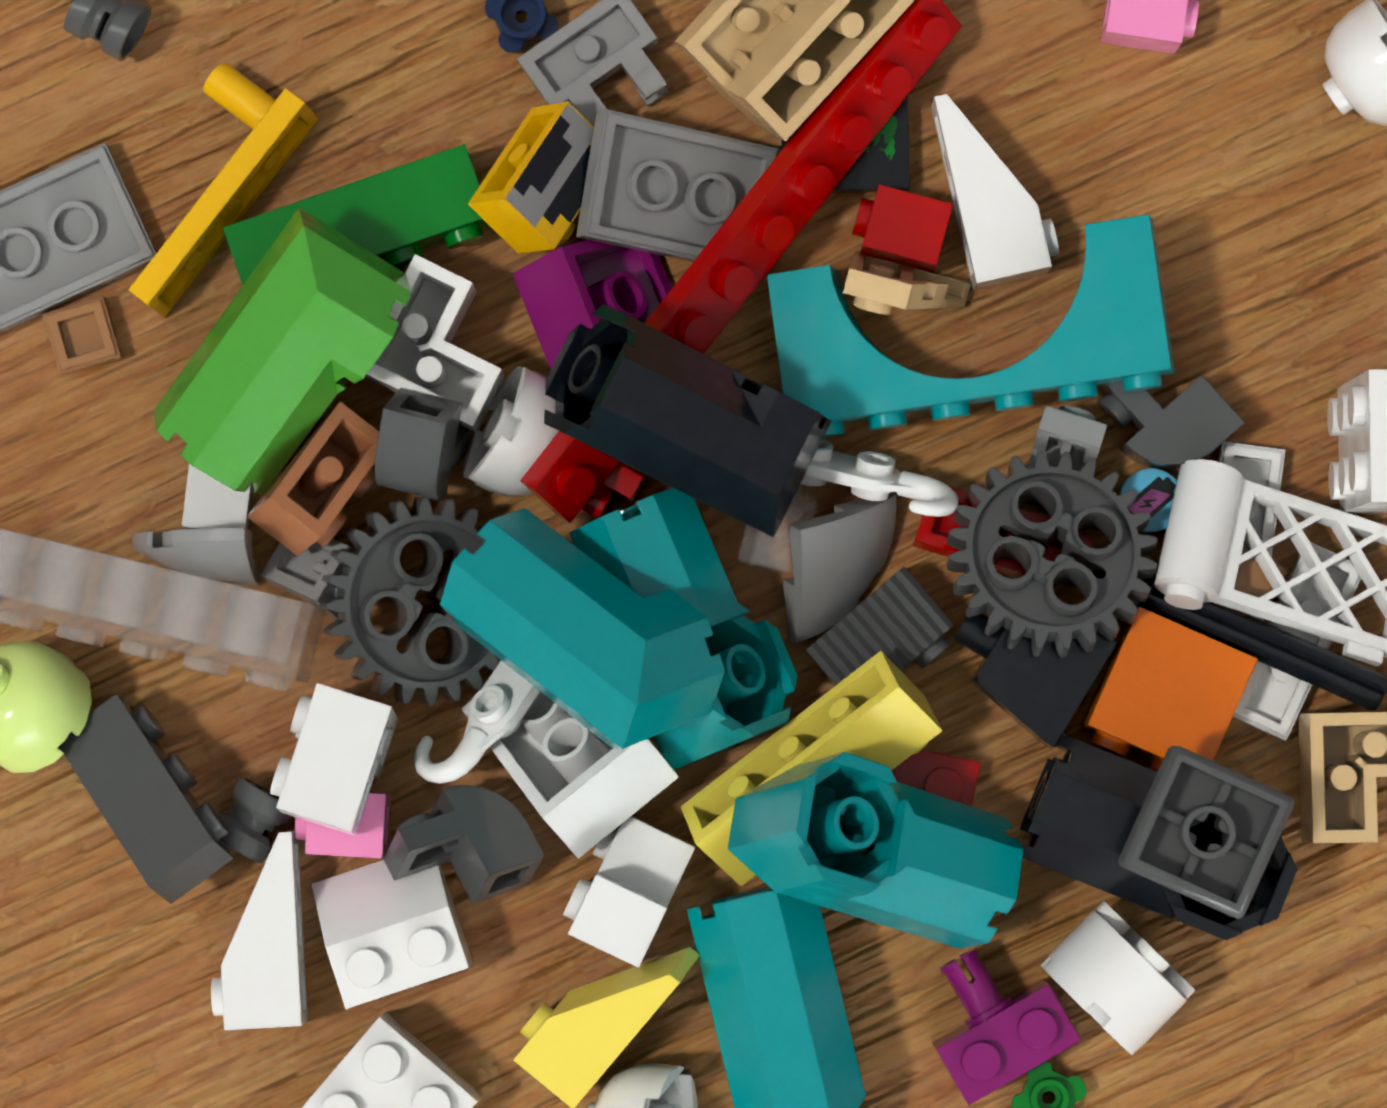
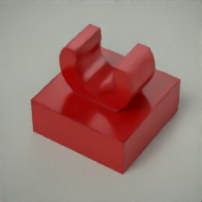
[581,463,645,518]

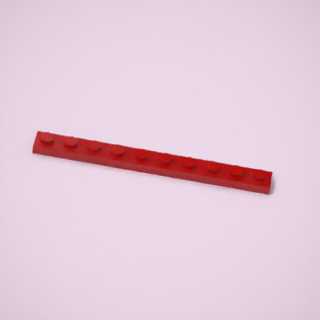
[520,0,962,523]

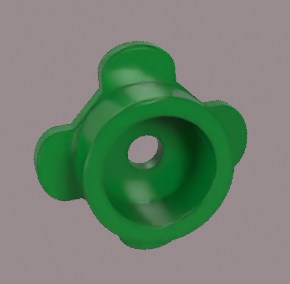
[1011,1061,1086,1108]

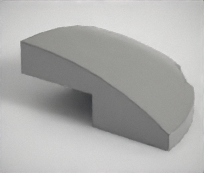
[783,493,897,643]
[131,528,259,586]

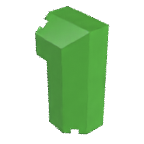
[153,207,411,494]

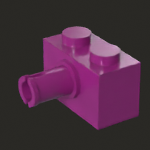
[932,948,1081,1105]

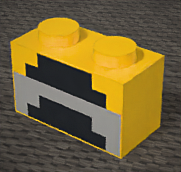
[468,101,594,254]

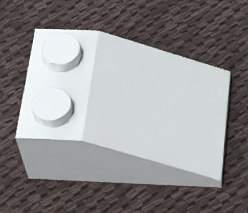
[461,691,679,859]

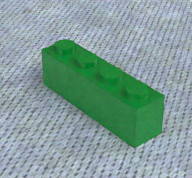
[223,144,489,285]

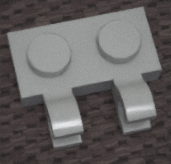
[517,0,669,127]

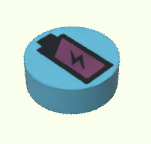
[1118,468,1177,533]

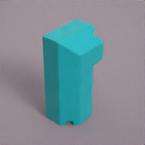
[569,488,798,770]
[440,508,725,749]
[727,752,1024,949]
[687,886,866,1108]

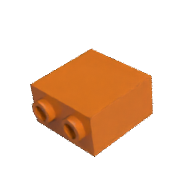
[1081,607,1258,772]

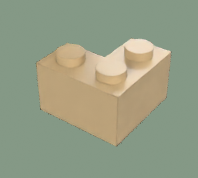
[1298,712,1387,843]

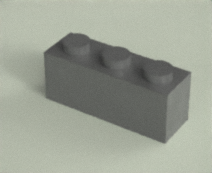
[59,693,234,904]

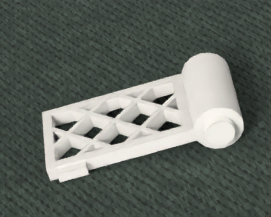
[1154,459,1387,667]

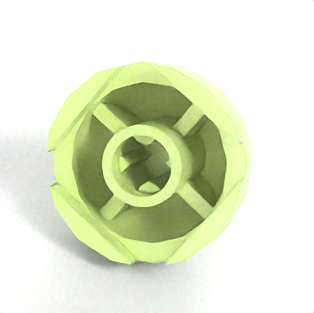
[0,641,92,773]

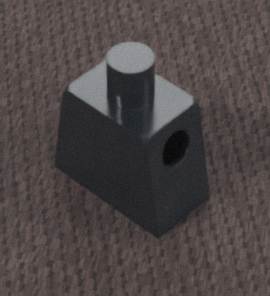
[952,613,1117,748]

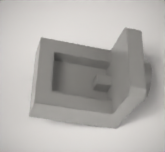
[1026,405,1107,471]

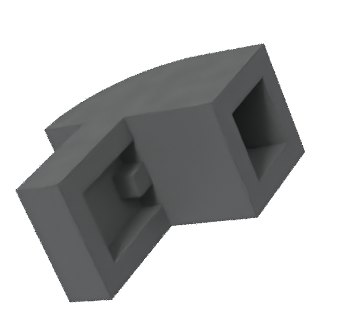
[1097,375,1245,470]
[375,388,470,501]
[383,785,545,904]

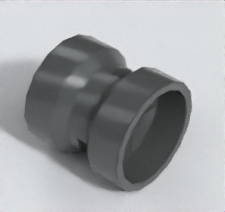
[64,0,151,62]
[219,776,290,864]

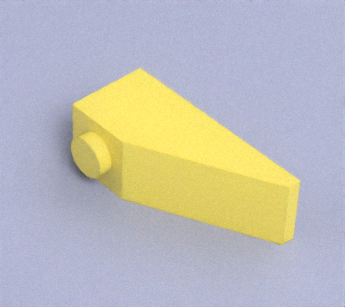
[513,947,700,1108]

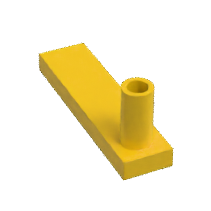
[128,62,319,318]

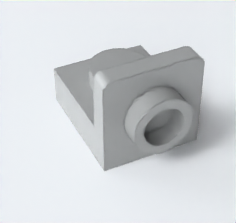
[261,538,353,620]

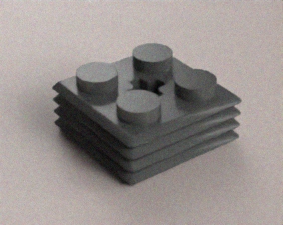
[1118,746,1294,919]

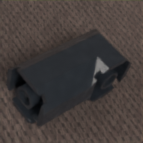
[544,304,831,537]
[1020,734,1297,940]

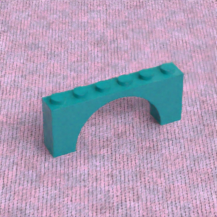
[767,214,1175,438]

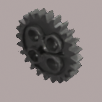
[946,450,1158,658]
[320,497,499,706]

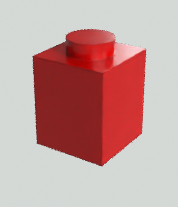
[852,184,953,272]

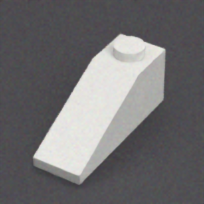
[931,94,1059,290]
[211,831,308,1030]

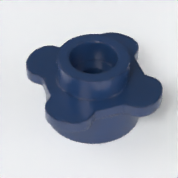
[485,0,558,53]

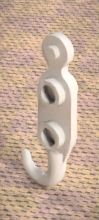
[801,439,958,517]
[414,661,540,784]

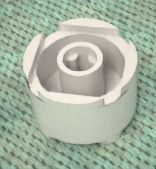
[1041,901,1196,1055]

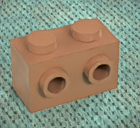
[247,401,379,556]

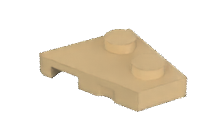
[843,251,971,315]

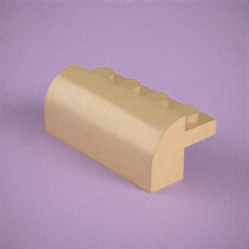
[675,0,915,141]

